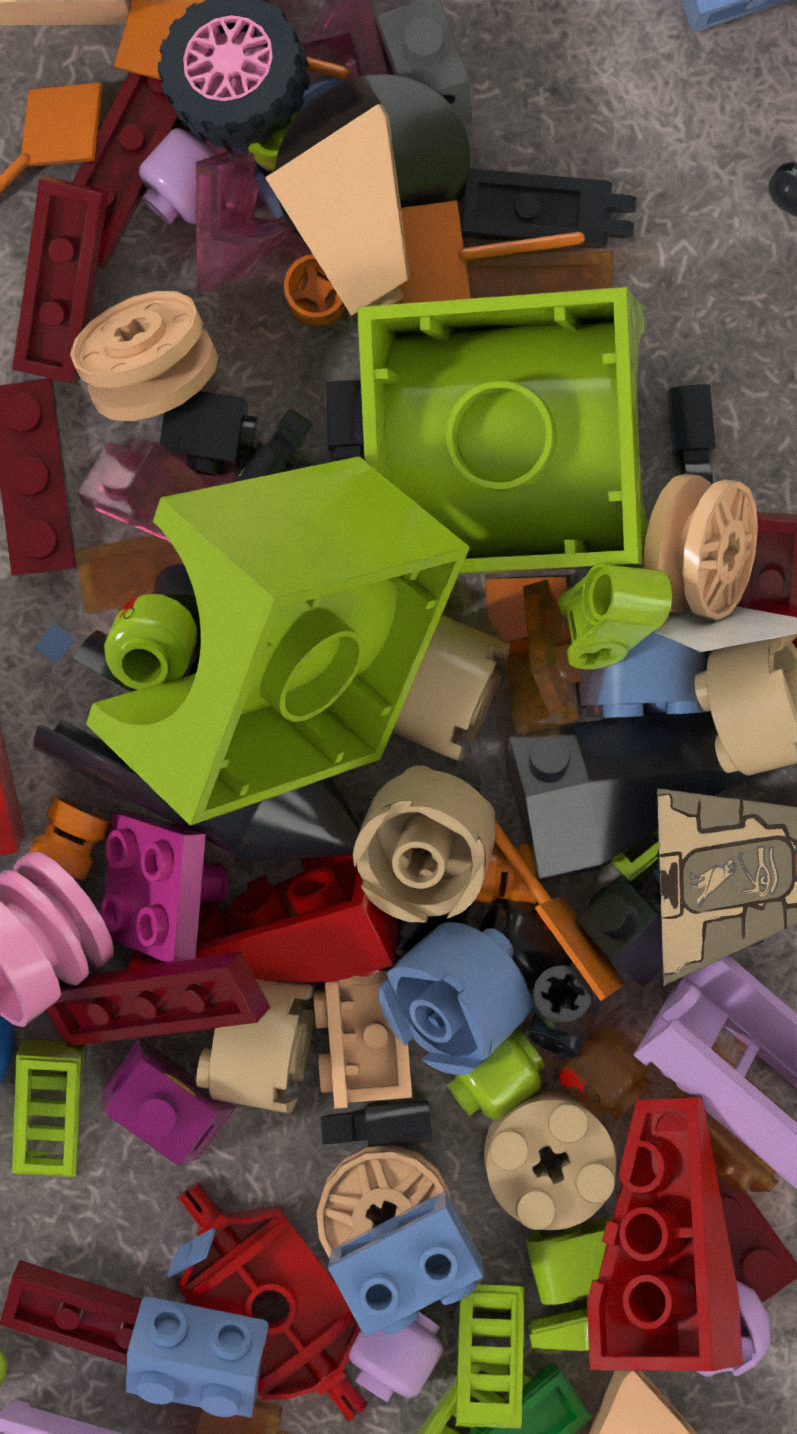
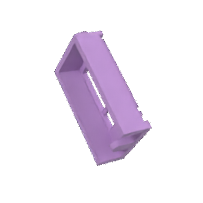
[634,956,797,1189]

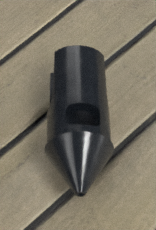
[33,630,361,862]

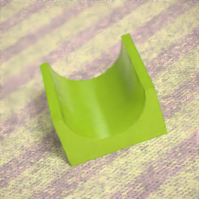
[357,287,648,575]
[86,456,470,826]

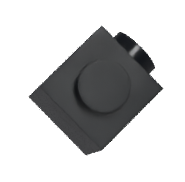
[158,391,258,477]
[575,875,663,987]

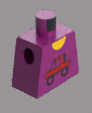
[102,1038,236,1166]

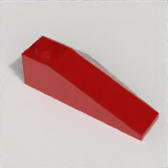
[127,855,399,982]

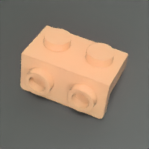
[314,968,412,1109]

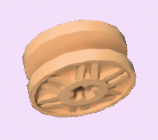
[70,291,219,421]
[643,473,758,621]
[317,1145,450,1259]

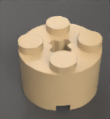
[392,614,511,762]
[694,634,797,776]
[353,765,495,922]
[196,979,315,1114]
[484,1089,617,1230]

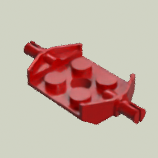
[176,1181,368,1421]

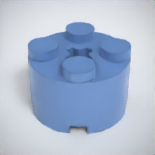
[578,632,708,718]
[378,922,535,1075]

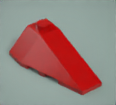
[587,1097,743,1371]

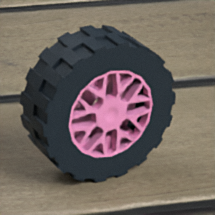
[158,0,310,149]

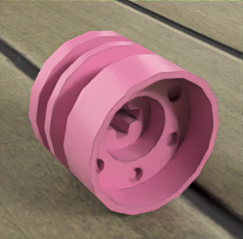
[0,851,114,1027]

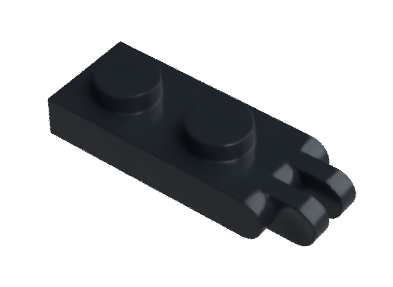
[462,168,637,249]

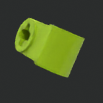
[558,564,672,669]
[525,1217,613,1305]

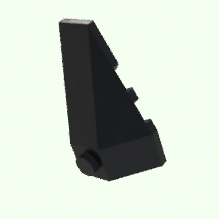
[506,711,756,882]

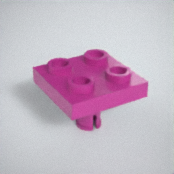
[101,811,228,963]

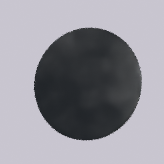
[275,74,470,240]

